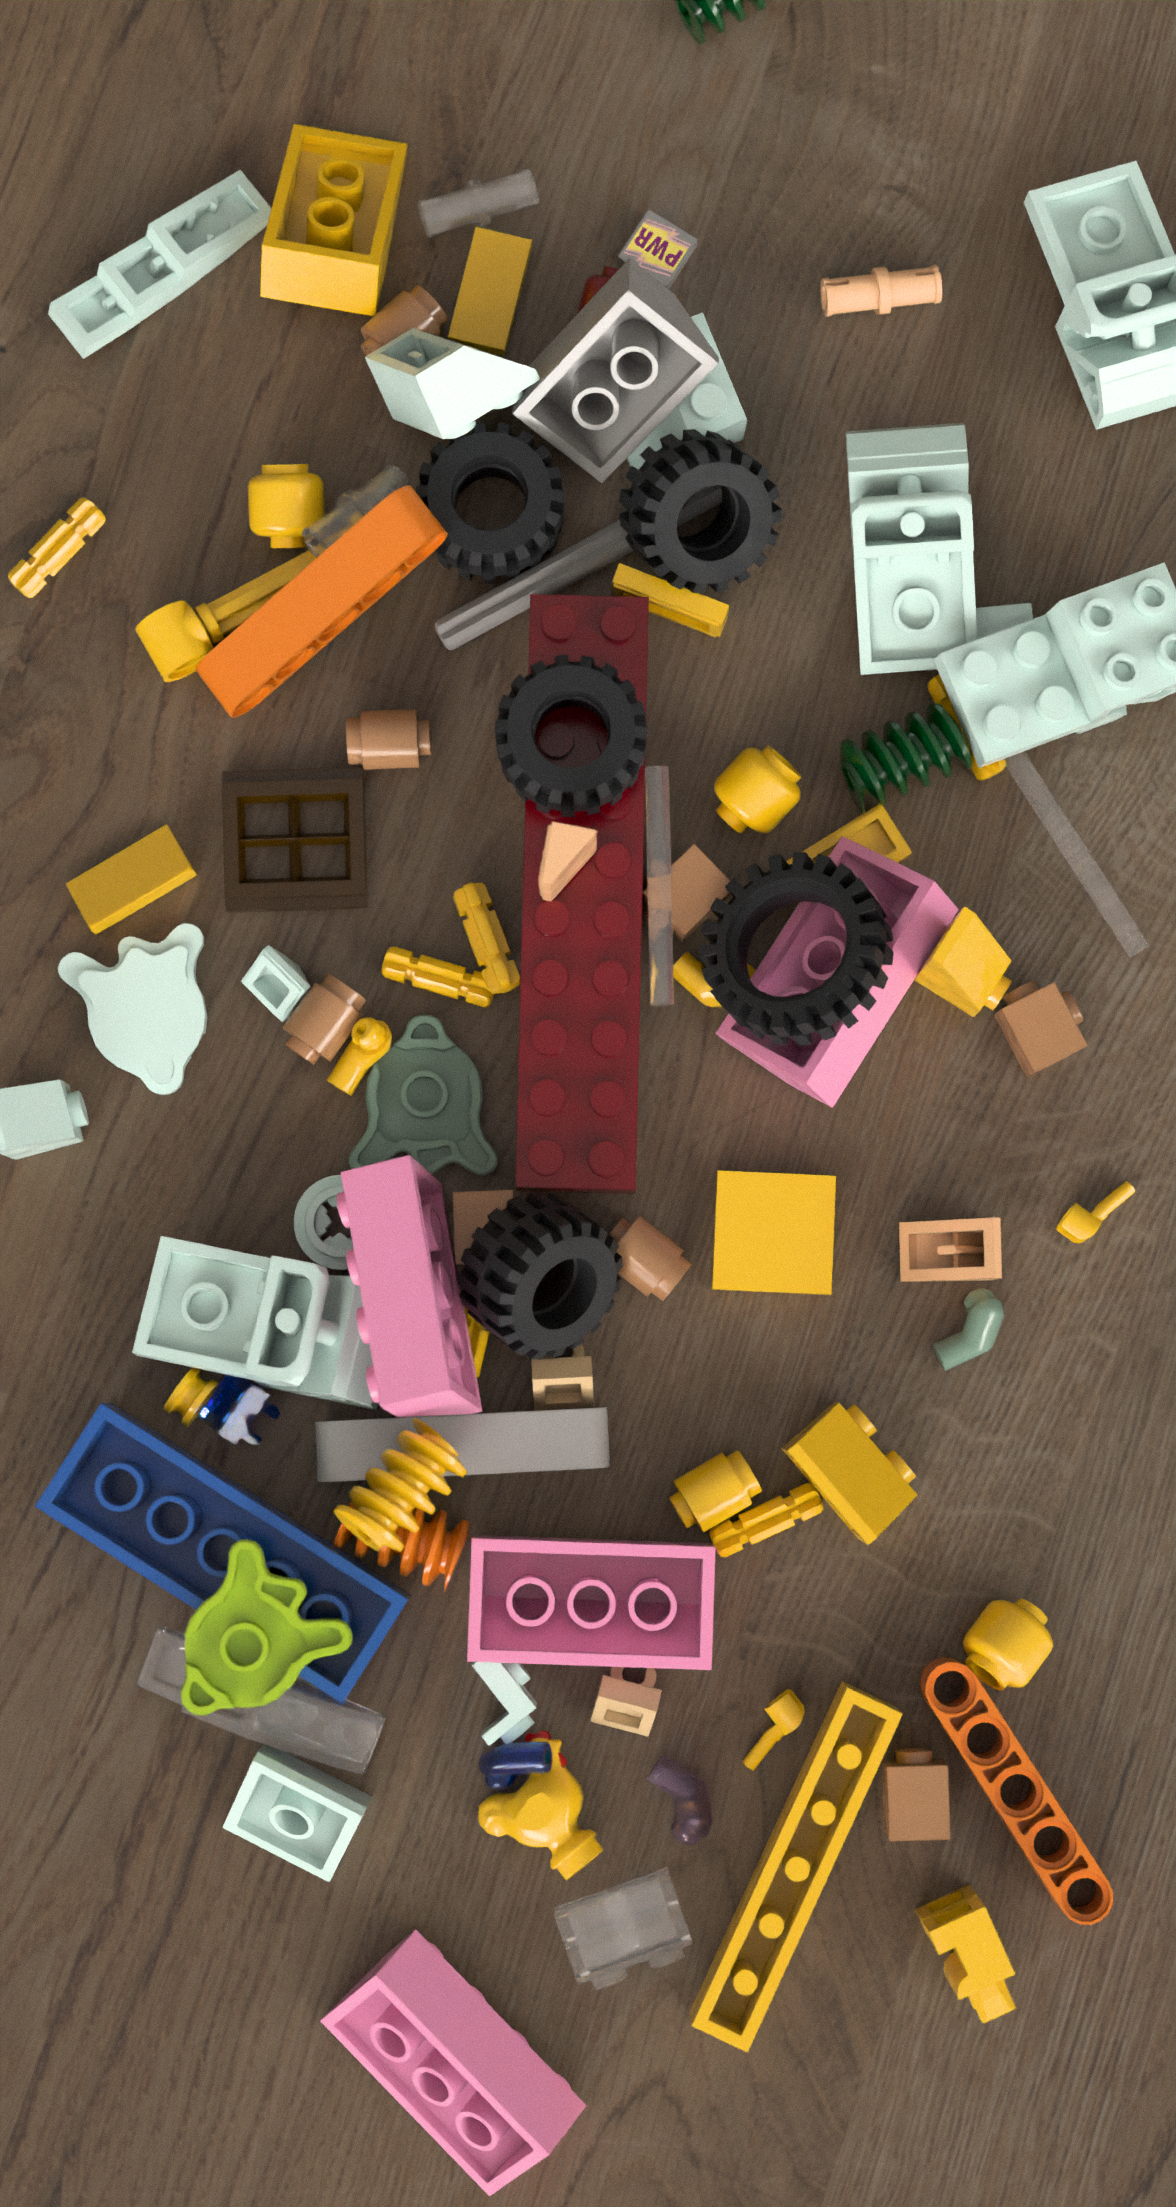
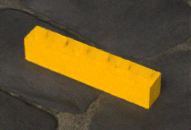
[689,1681,903,2053]

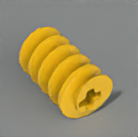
[334,1417,467,1552]

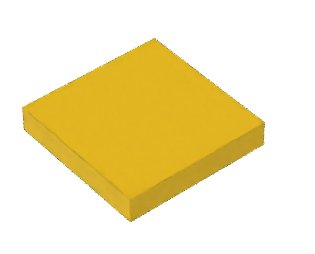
[712,1170,836,1295]

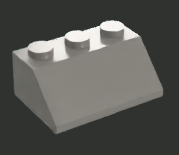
[512,258,719,483]

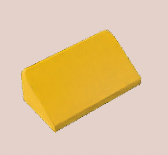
[66,824,197,935]

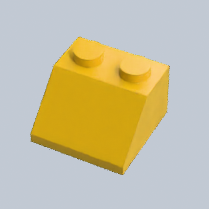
[781,1402,918,1545]

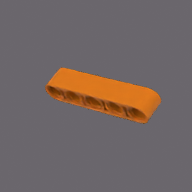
[195,485,448,718]
[919,1657,1113,1925]

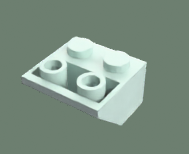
[365,328,540,439]

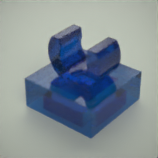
[198,1375,280,1445]

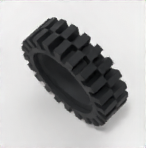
[699,852,894,1046]

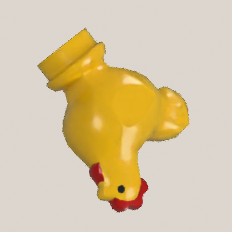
[478,1730,604,1881]

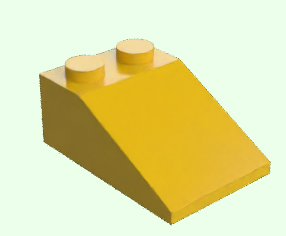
[260,124,408,316]

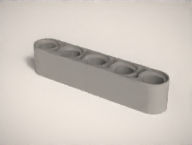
[315,1407,610,1482]

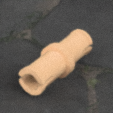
[820,265,942,317]

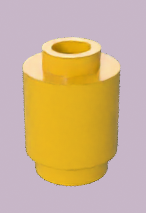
[668,1450,762,1533]

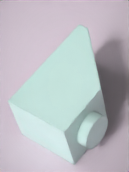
[0,1079,89,1160]

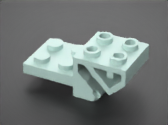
[1024,161,1176,430]
[846,423,977,675]
[934,562,1176,768]
[132,1236,378,1410]

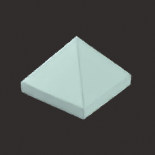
[241,945,311,1022]

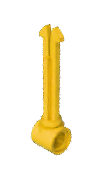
[135,514,363,682]

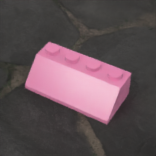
[715,836,959,1108]
[337,1155,482,1417]
[467,1535,715,1670]
[321,1929,587,2196]

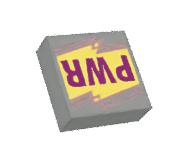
[617,209,698,289]

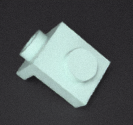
[472,1662,537,1746]

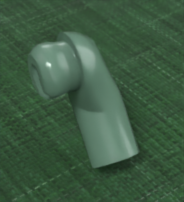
[932,1288,1004,1371]

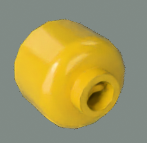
[248,464,325,548]
[714,745,802,834]
[963,1598,1053,1691]

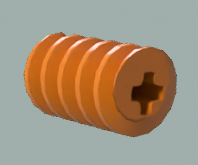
[333,1487,469,1592]

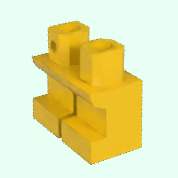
[915,1884,1016,2023]

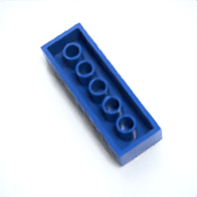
[35,1402,412,1704]

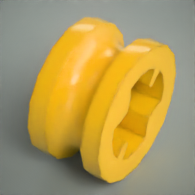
[163,1367,219,1427]

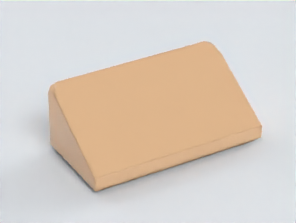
[538,822,597,901]

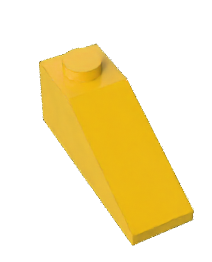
[914,906,1012,1017]

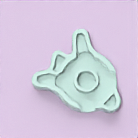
[58,923,208,1095]

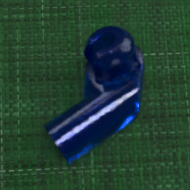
[479,1741,552,1790]

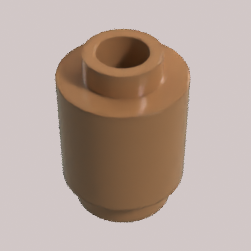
[361,285,448,356]
[346,708,431,770]
[282,974,367,1065]
[610,1216,692,1301]

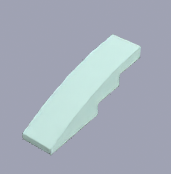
[48,170,272,359]

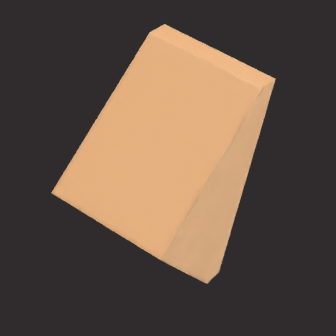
[899,1217,1002,1282]

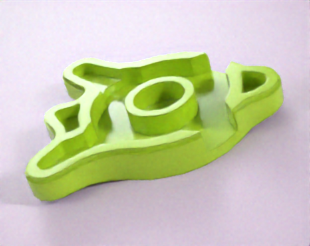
[180,1539,353,1716]

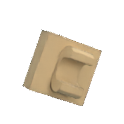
[531,1344,594,1410]
[590,1667,662,1737]

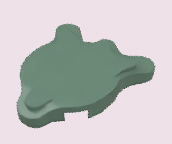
[349,1014,499,1176]

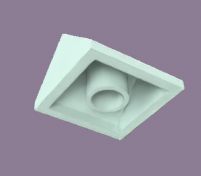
[222,1743,372,1882]

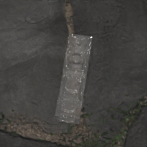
[137,1627,386,1774]

